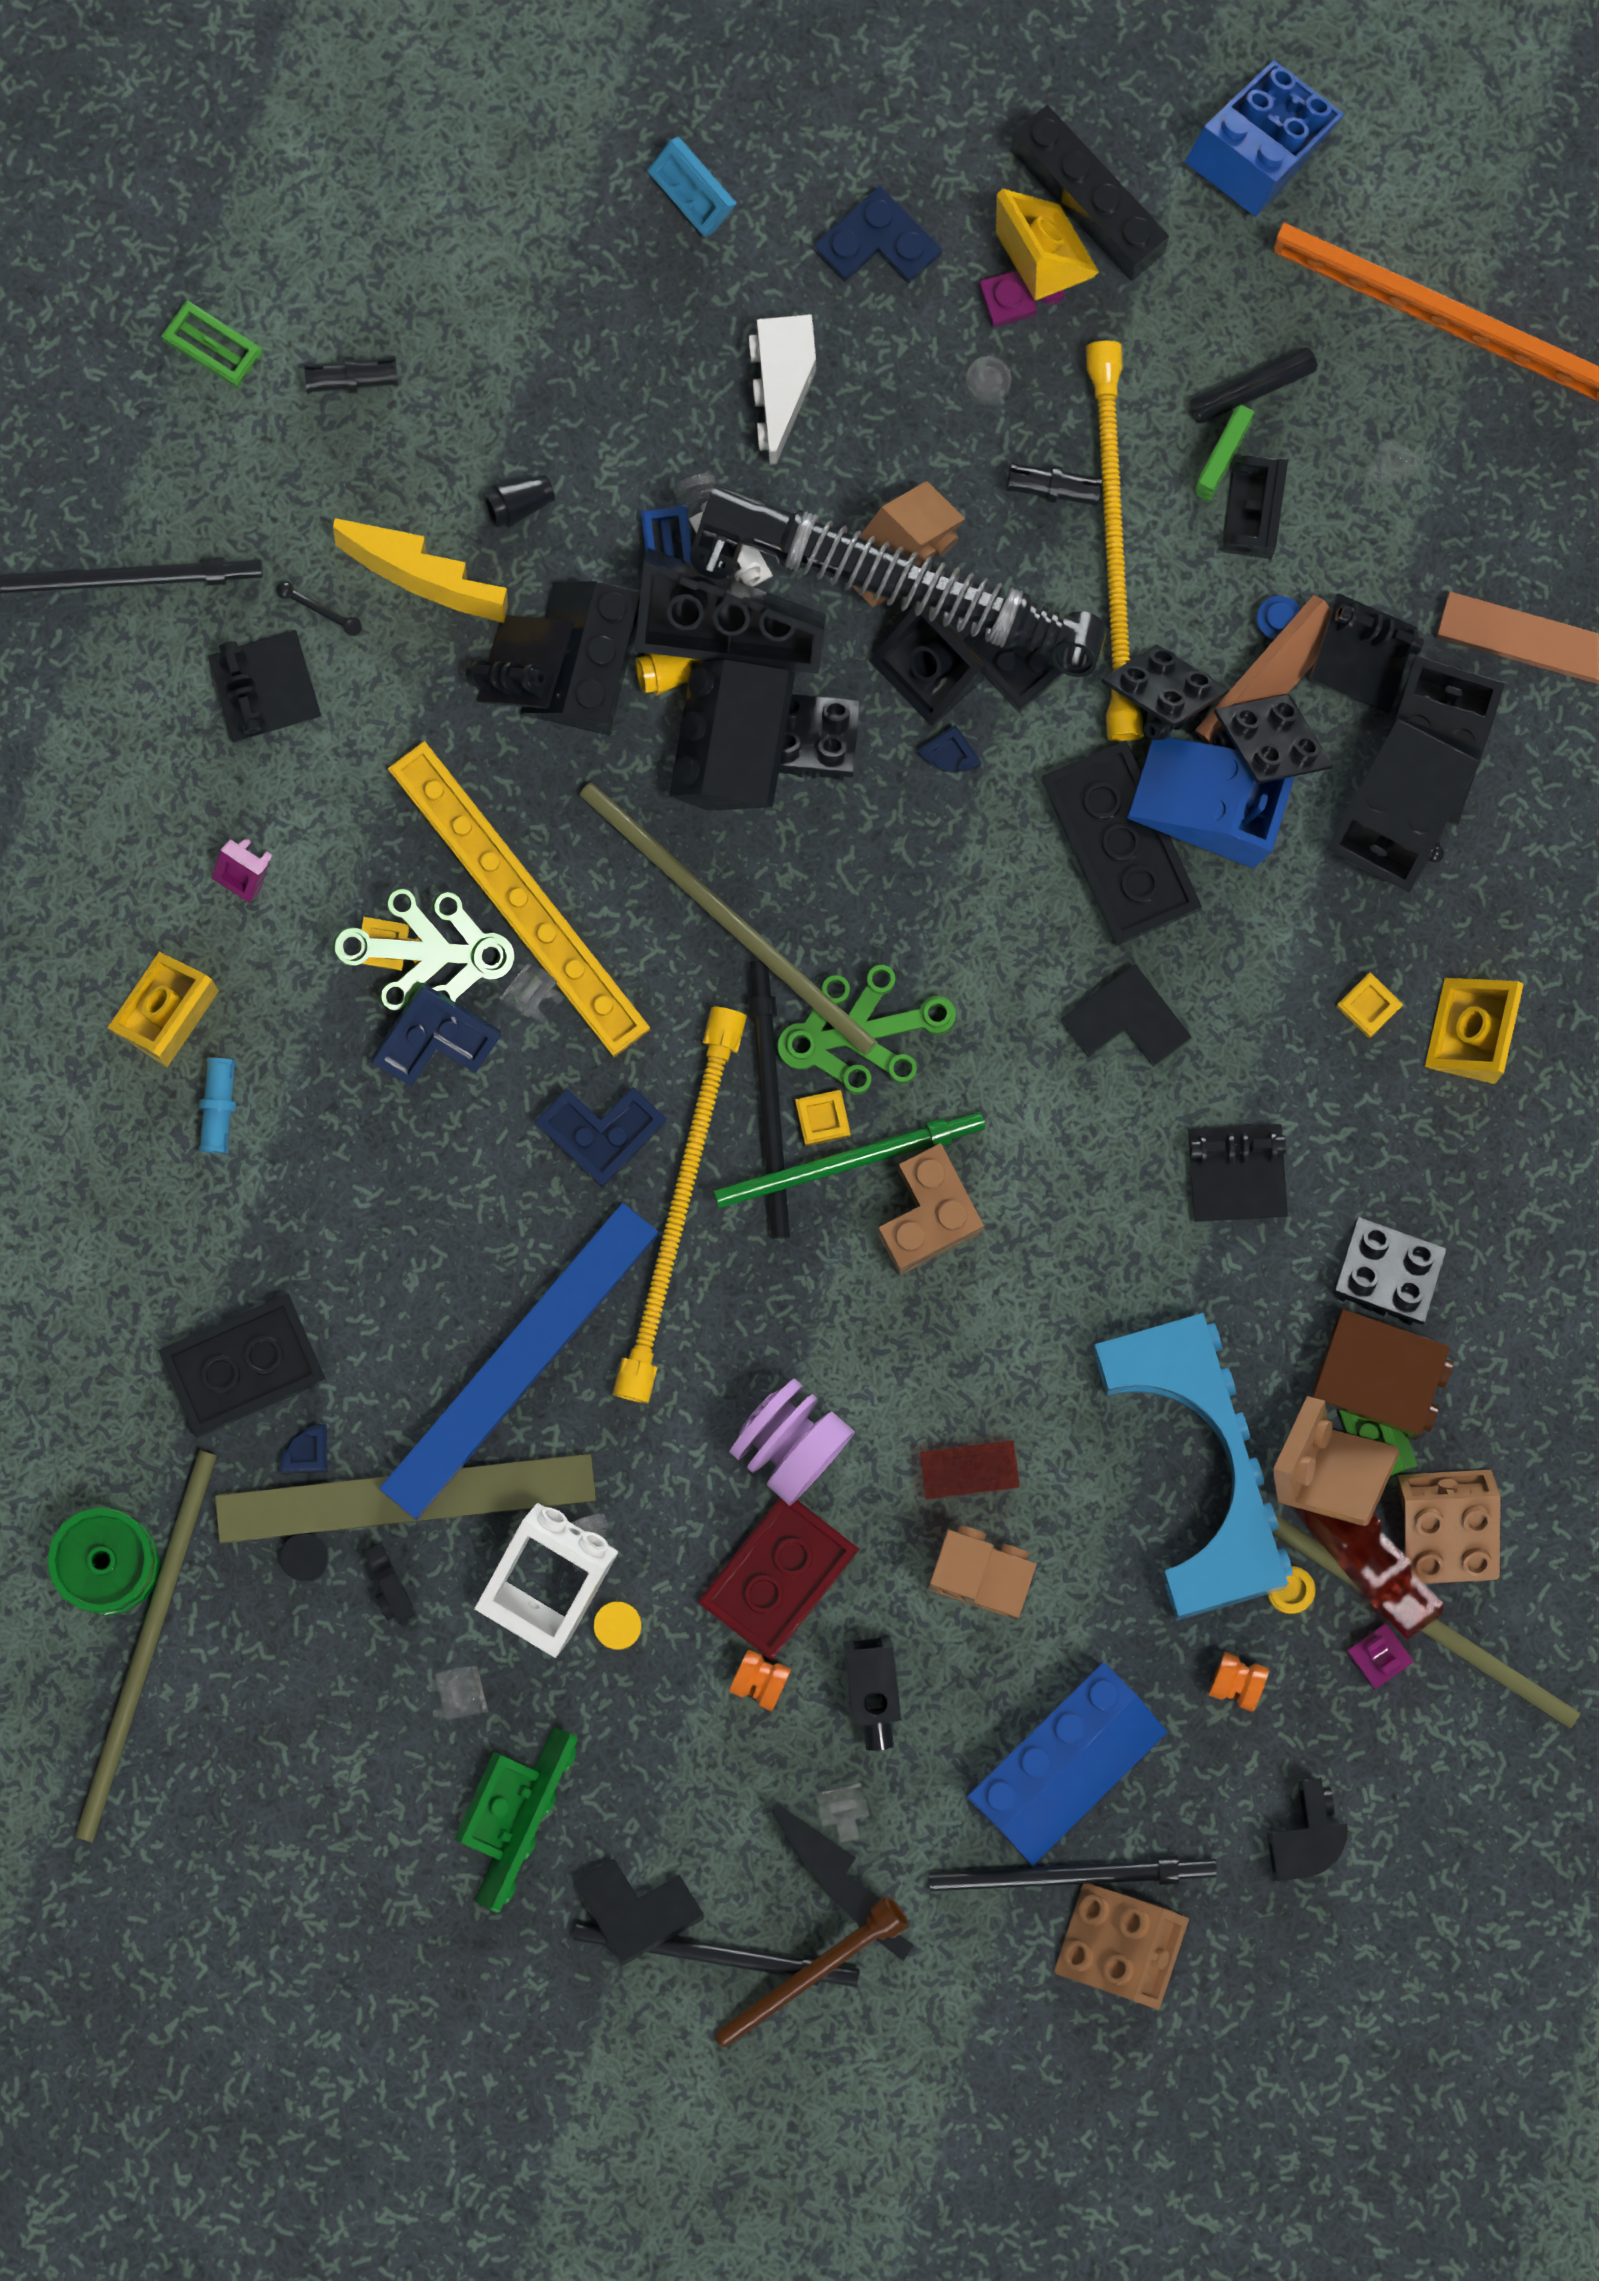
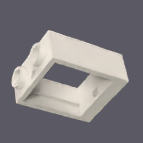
[475,1503,618,1658]

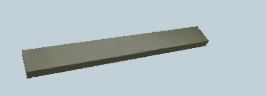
[215,1454,597,1544]

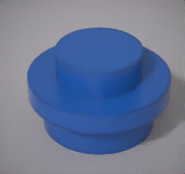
[1256,596,1301,641]

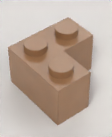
[851,481,965,607]
[878,1143,984,1275]
[928,1525,1037,1620]

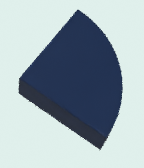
[917,725,981,773]
[279,1424,328,1474]

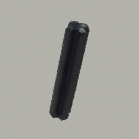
[1189,347,1318,423]

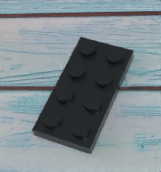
[1041,741,1202,946]

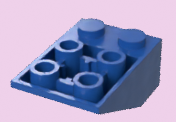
[1185,60,1344,217]
[1127,737,1295,869]

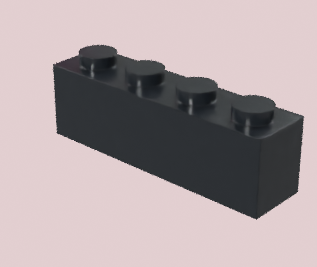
[1011,104,1169,282]

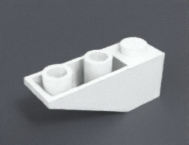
[749,315,816,464]

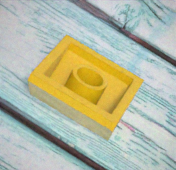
[996,188,1099,301]
[107,952,219,1067]
[1425,978,1524,1084]

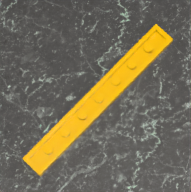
[388,741,650,1058]

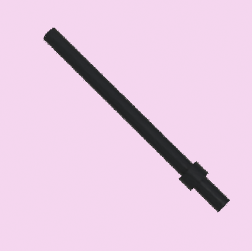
[0,557,263,593]
[748,960,790,1239]
[929,1855,1217,1891]
[574,1921,860,1988]

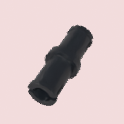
[304,356,398,394]
[1007,462,1102,507]

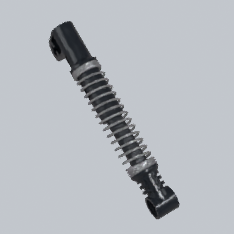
[690,484,1107,677]

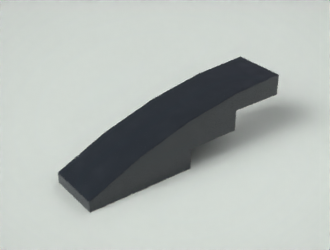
[772,1803,914,1961]

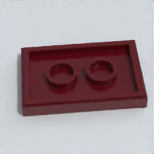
[698,1498,860,1661]

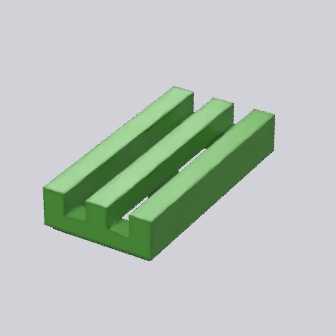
[161,300,264,389]
[1195,404,1255,502]

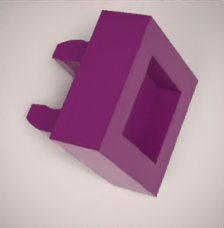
[212,839,271,903]
[1346,1623,1414,1690]

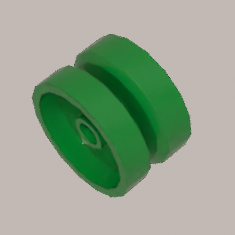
[47,1507,161,1616]

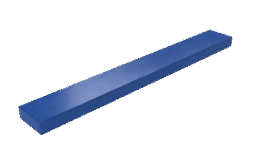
[379,1203,659,1521]

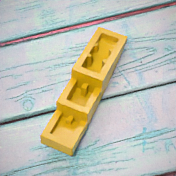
[333,518,508,623]

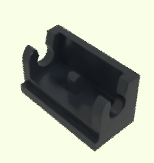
[1222,456,1288,559]

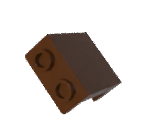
[1310,1309,1454,1440]

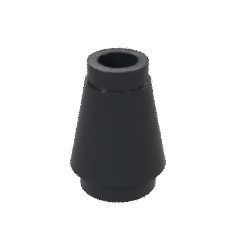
[483,475,555,528]

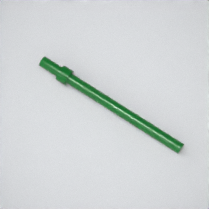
[713,1112,985,1209]

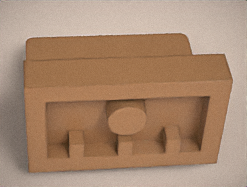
[1273,1396,1399,1526]
[1397,1470,1500,1585]
[1055,1884,1189,2010]

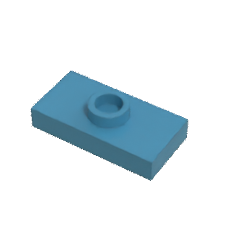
[646,137,737,237]

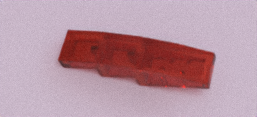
[1295,1507,1444,1640]

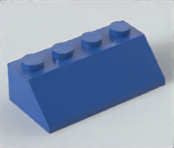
[966,1662,1168,1866]

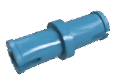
[198,1058,236,1154]

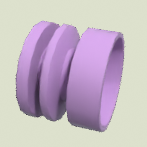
[729,1378,855,1506]

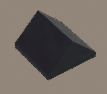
[869,604,986,726]

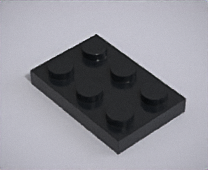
[158,1294,327,1438]

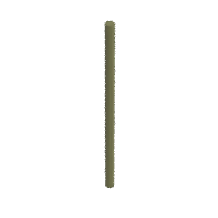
[580,782,877,1056]
[75,1450,217,1843]
[1272,1514,1580,1729]

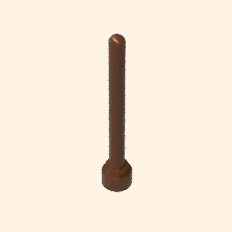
[715,1896,909,2047]

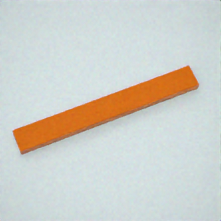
[1273,223,1599,402]

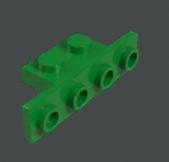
[454,1727,578,1913]

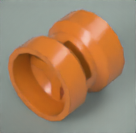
[729,1649,792,1712]
[1208,1651,1269,1712]

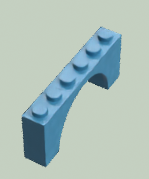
[1093,1313,1293,1621]

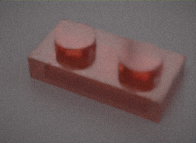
[920,1440,1020,1500]

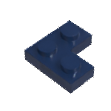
[814,186,942,284]
[371,982,501,1086]
[535,1087,667,1188]

